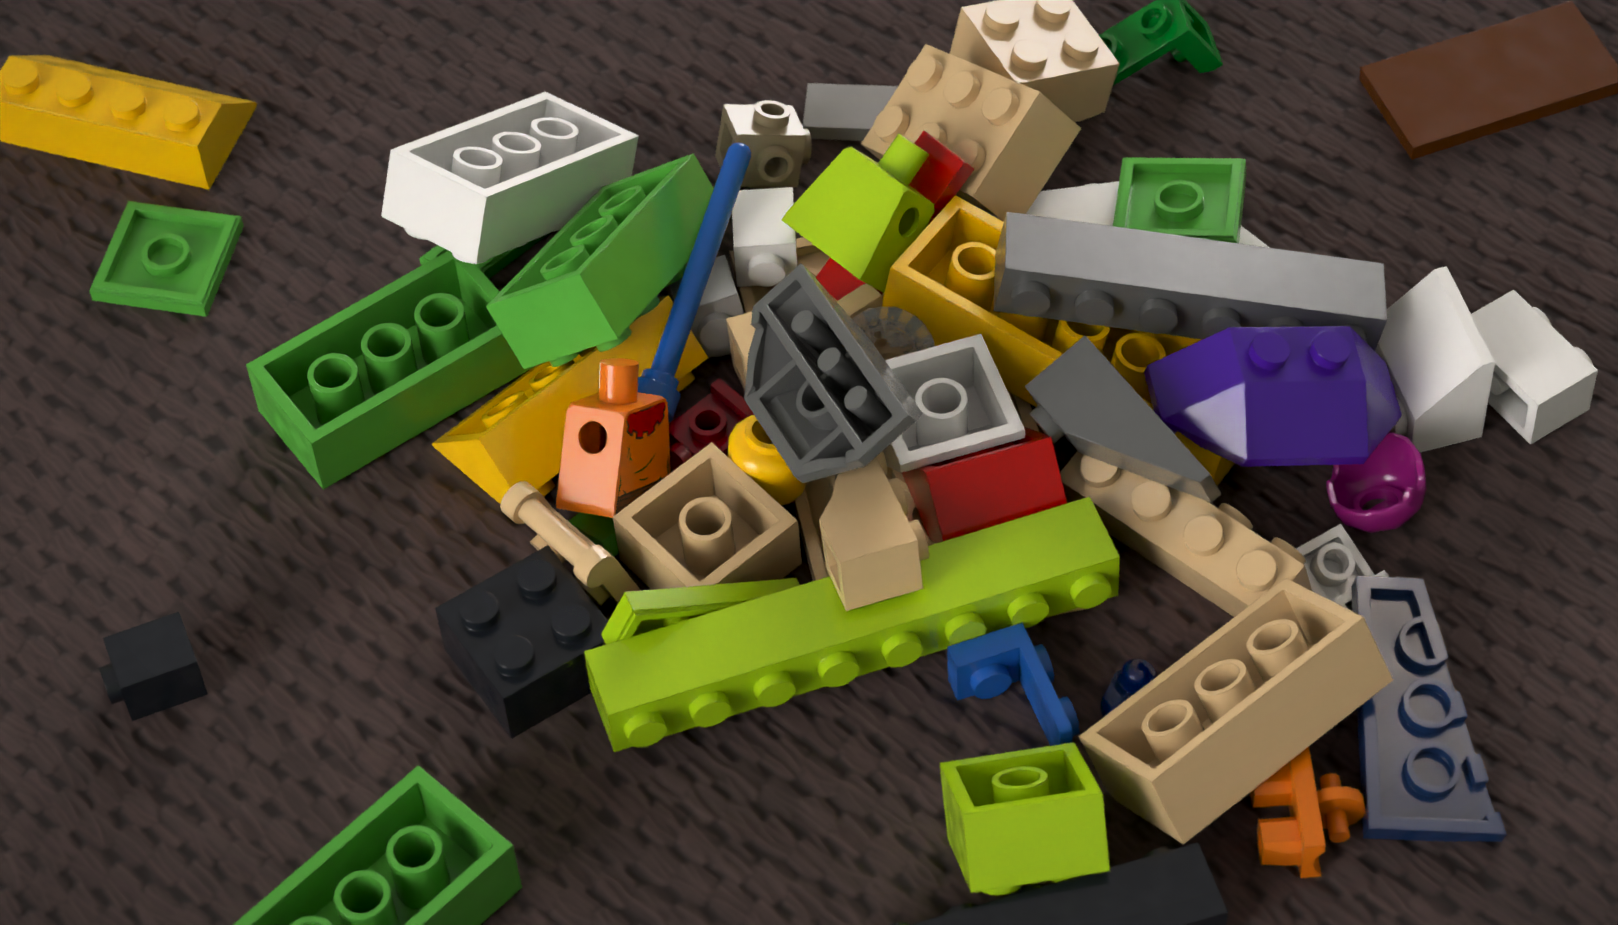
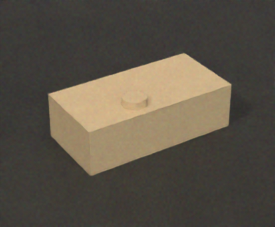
[1079,578,1393,844]

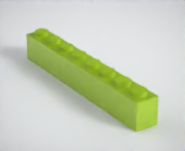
[584,497,1120,752]

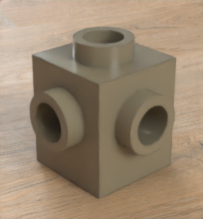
[715,100,812,189]

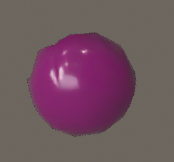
[1326,432,1427,533]

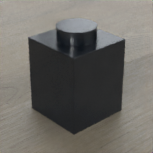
[99,612,208,721]

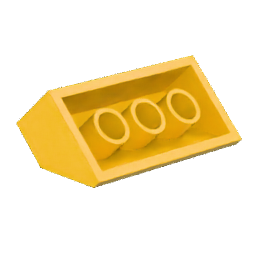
[0,55,257,190]
[432,295,708,504]

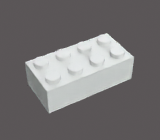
[381,92,639,264]

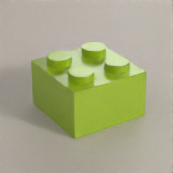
[939,742,1110,895]

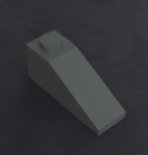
[1025,336,1221,503]

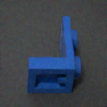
[947,623,1080,746]

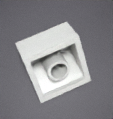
[1375,266,1495,452]
[883,334,1025,473]

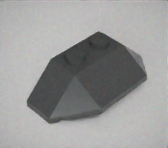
[744,263,923,483]

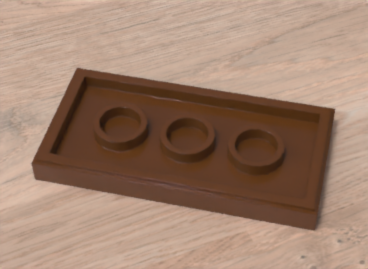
[1359,0,1618,160]

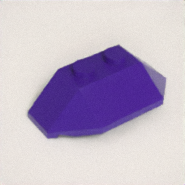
[1144,326,1402,467]

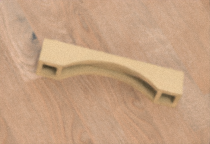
[726,312,929,611]

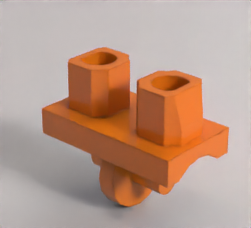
[1250,746,1366,878]

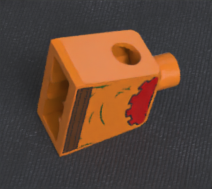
[556,358,671,518]

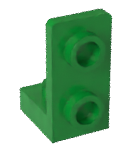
[1099,0,1223,86]

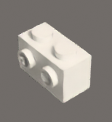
[1471,290,1598,445]

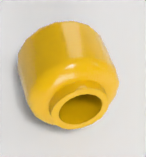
[727,415,808,506]

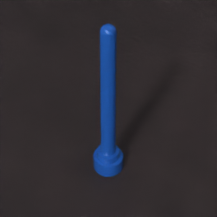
[638,142,751,422]

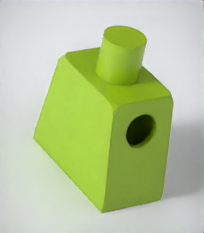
[781,133,934,293]

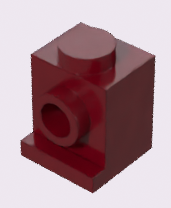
[669,378,754,471]

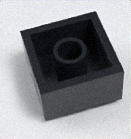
[435,545,608,739]

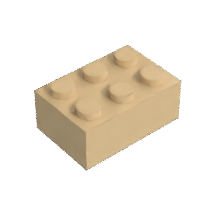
[861,44,1081,222]

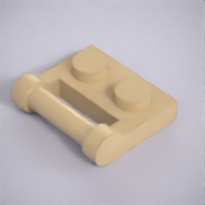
[500,481,641,606]

